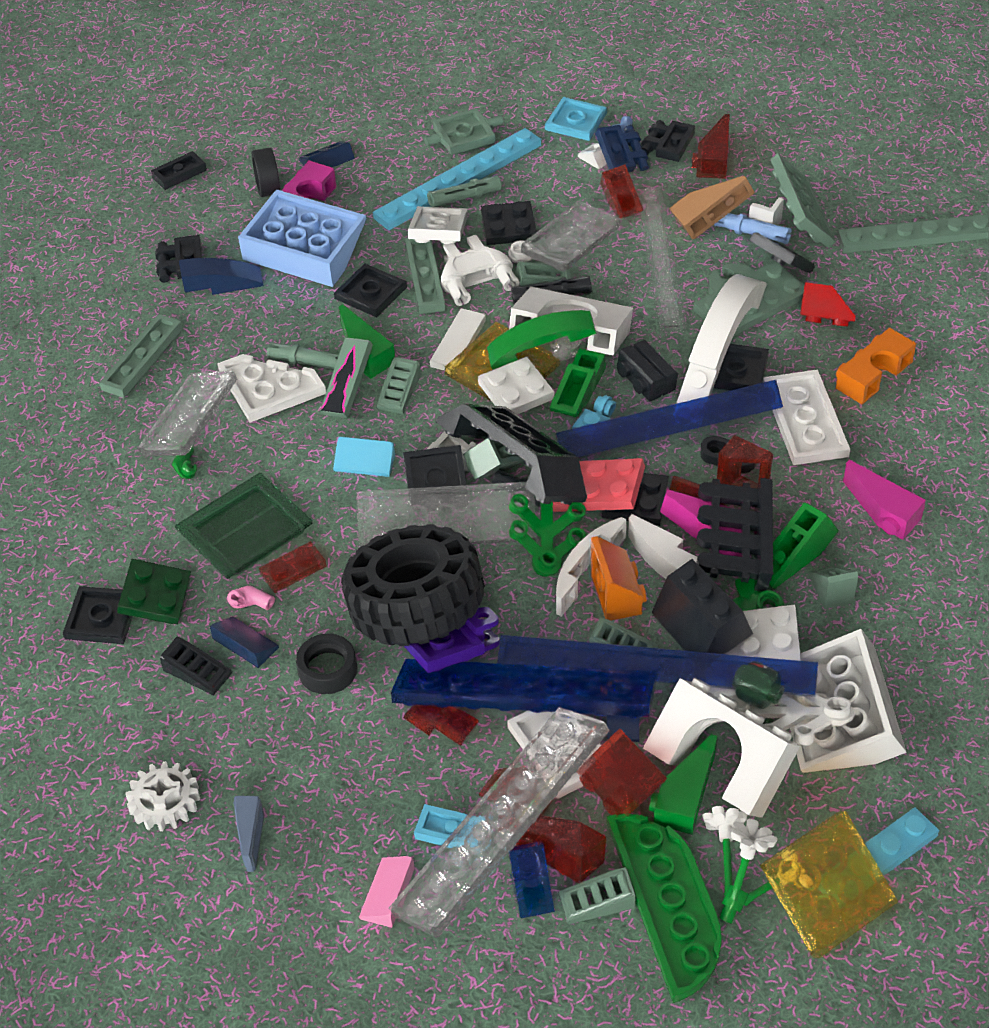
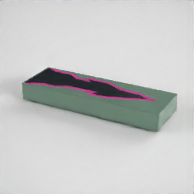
[320,338,373,419]

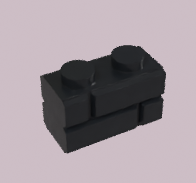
[617,340,678,402]

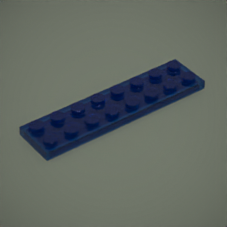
[391,659,656,718]

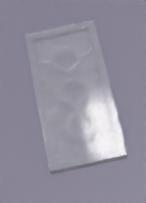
[521,200,621,272]
[137,371,238,456]

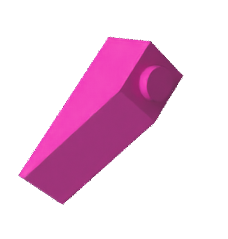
[843,460,926,540]
[660,489,741,557]

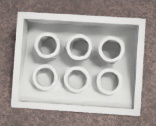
[781,629,907,773]

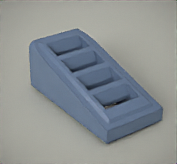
[233,796,265,872]

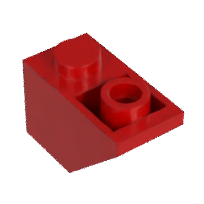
[800,282,855,327]

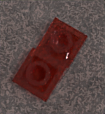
[403,697,479,746]

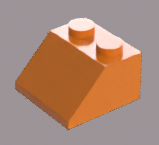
[591,536,647,621]

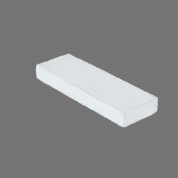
[430,308,486,373]

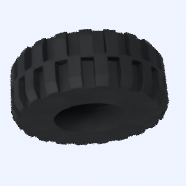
[341,524,485,646]

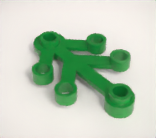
[508,494,586,577]

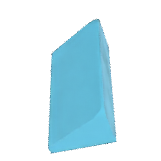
[333,437,395,477]

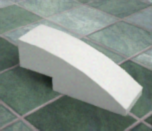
[628,514,697,579]

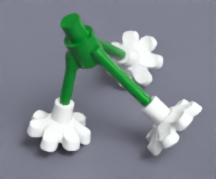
[702,806,812,924]

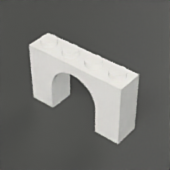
[509,287,633,355]
[643,678,800,817]

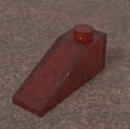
[692,114,730,179]

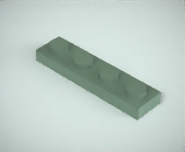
[405,238,445,314]
[99,314,183,398]

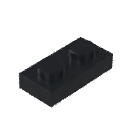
[151,151,207,190]

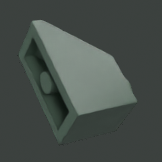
[463,438,524,480]

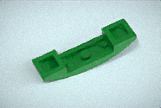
[487,310,597,370]

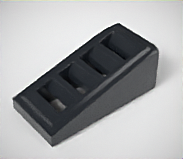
[160,636,232,696]

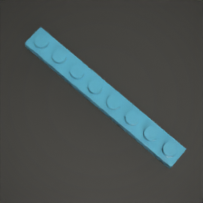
[373,128,541,230]

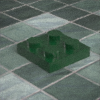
[117,559,191,625]

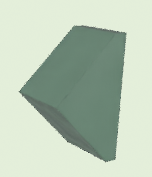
[809,566,858,609]

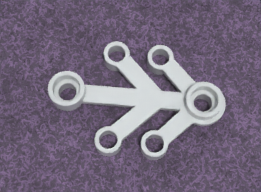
[729,686,854,745]

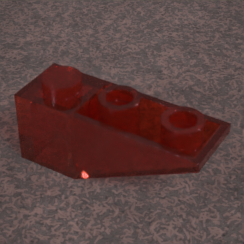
[499,809,607,884]

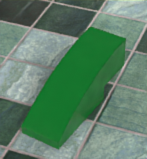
[549,348,606,417]

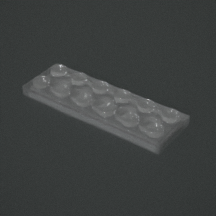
[356,482,537,548]

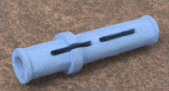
[714,213,792,244]

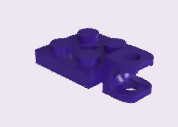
[404,607,500,673]

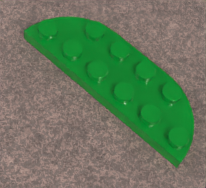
[607,814,721,1003]

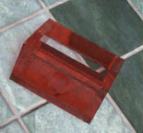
[717,435,773,488]

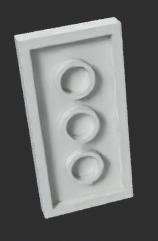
[763,369,850,465]

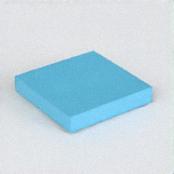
[545,97,607,141]

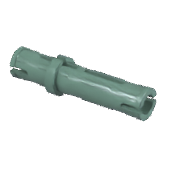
[427,175,502,207]
[267,342,339,370]

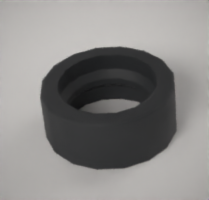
[251,147,280,197]
[296,633,357,694]

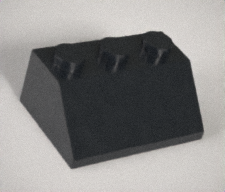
[652,559,753,670]

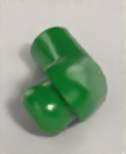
[172,444,197,479]

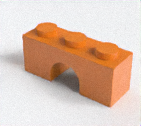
[835,327,916,404]

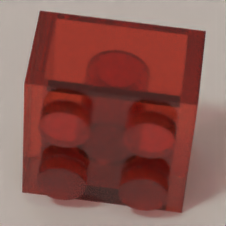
[576,729,667,816]

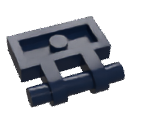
[595,125,649,175]

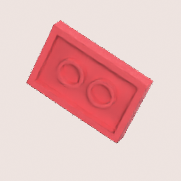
[553,458,645,512]

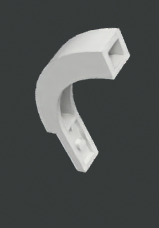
[672,274,767,426]

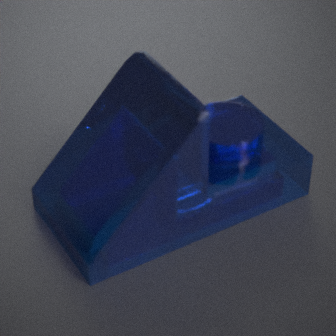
[507,841,555,918]

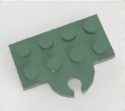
[693,261,804,337]

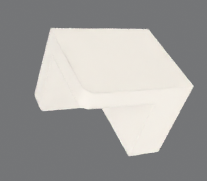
[749,197,784,225]

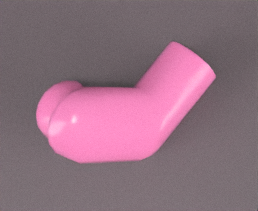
[227,586,275,610]

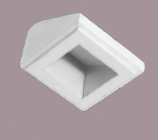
[578,143,607,169]

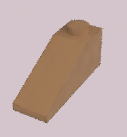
[669,176,755,240]

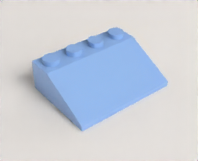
[238,190,366,287]

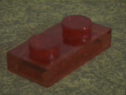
[259,541,327,593]

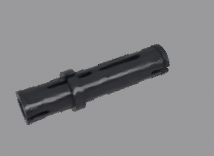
[511,276,592,304]

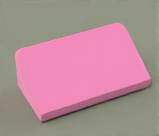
[359,856,415,928]

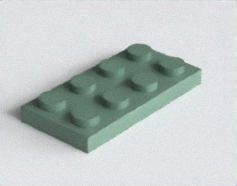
[770,153,836,248]

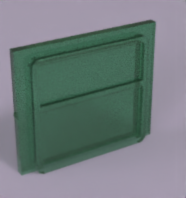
[175,472,313,579]

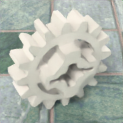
[126,761,200,831]

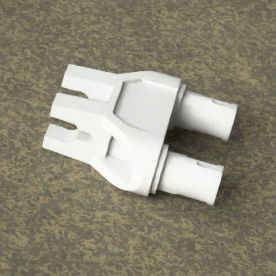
[441,235,520,306]

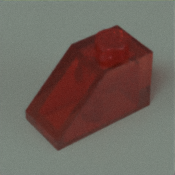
[600,164,643,220]

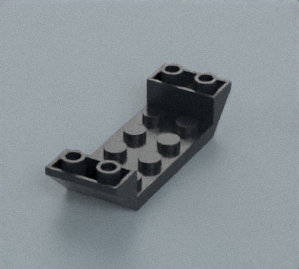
[436,404,587,505]

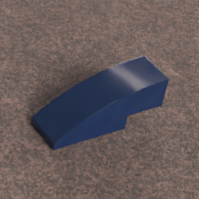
[179,258,264,295]

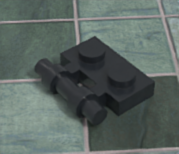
[641,120,695,162]
[155,235,202,283]

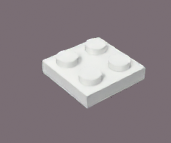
[478,357,554,414]

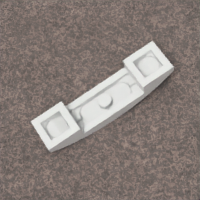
[556,517,626,617]

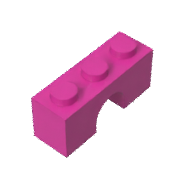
[281,161,336,201]

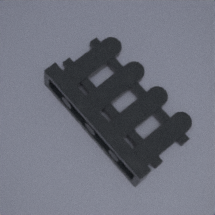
[696,478,773,592]

